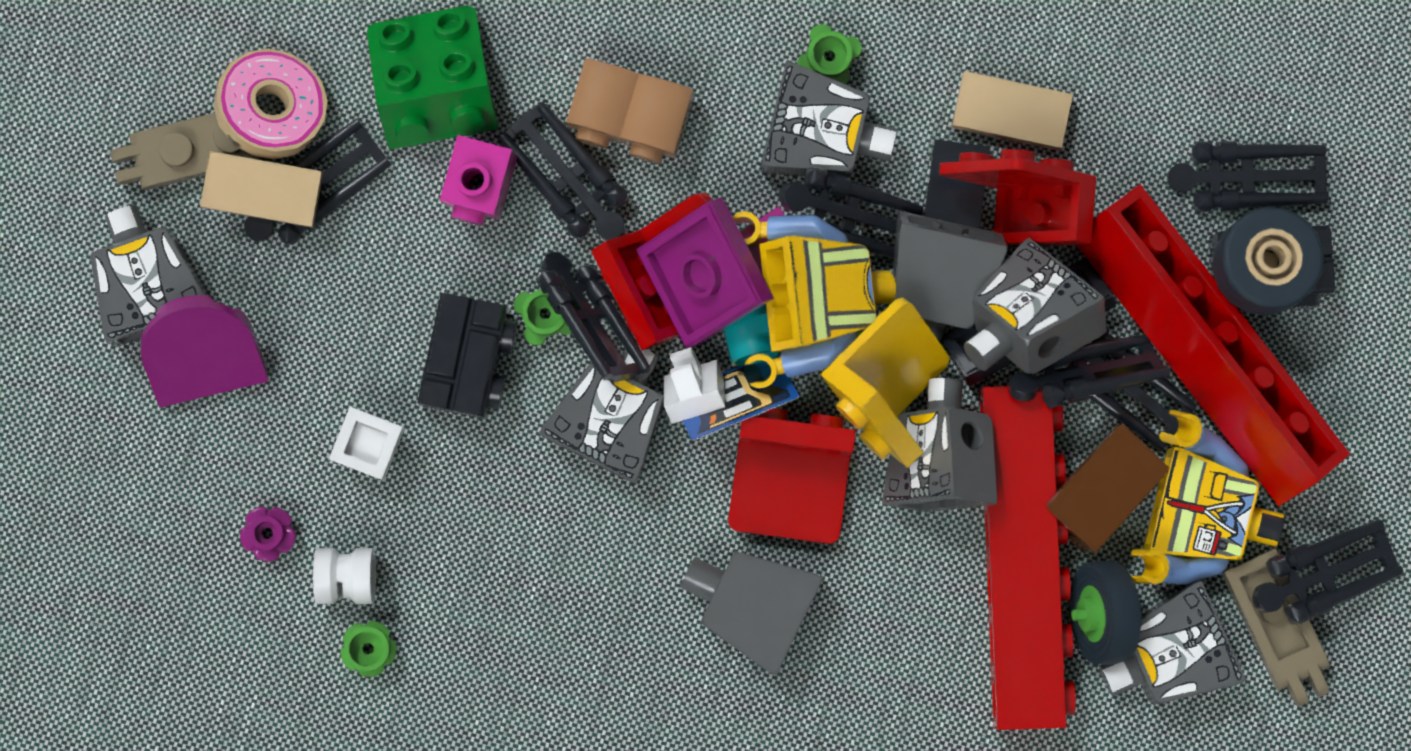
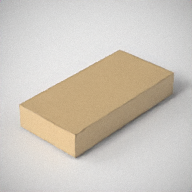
[951,71,1073,151]
[200,151,323,228]

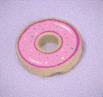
[213,49,328,159]

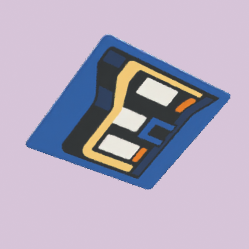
[683,356,799,440]

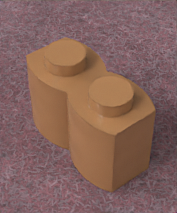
[566,58,695,164]

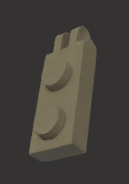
[110,113,268,190]
[1222,549,1330,707]

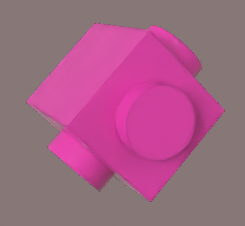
[439,135,518,226]

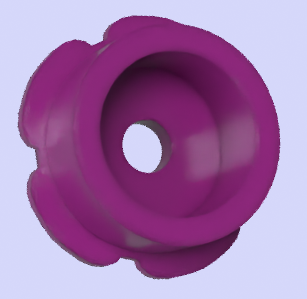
[240,506,296,562]

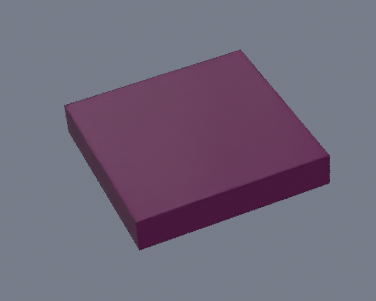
[636,197,774,349]

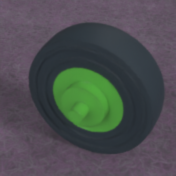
[1069,561,1141,665]

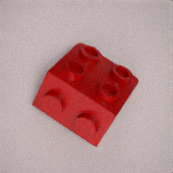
[939,149,1097,247]
[591,192,712,351]
[728,408,856,544]

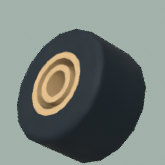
[1212,207,1324,315]

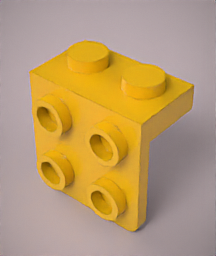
[821,298,949,468]

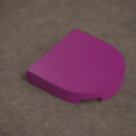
[140,295,269,408]

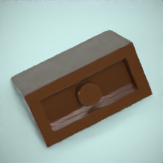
[1046,425,1169,553]

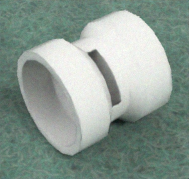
[313,548,376,604]

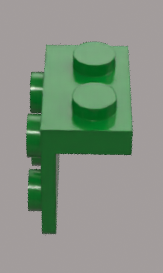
[367,5,498,150]

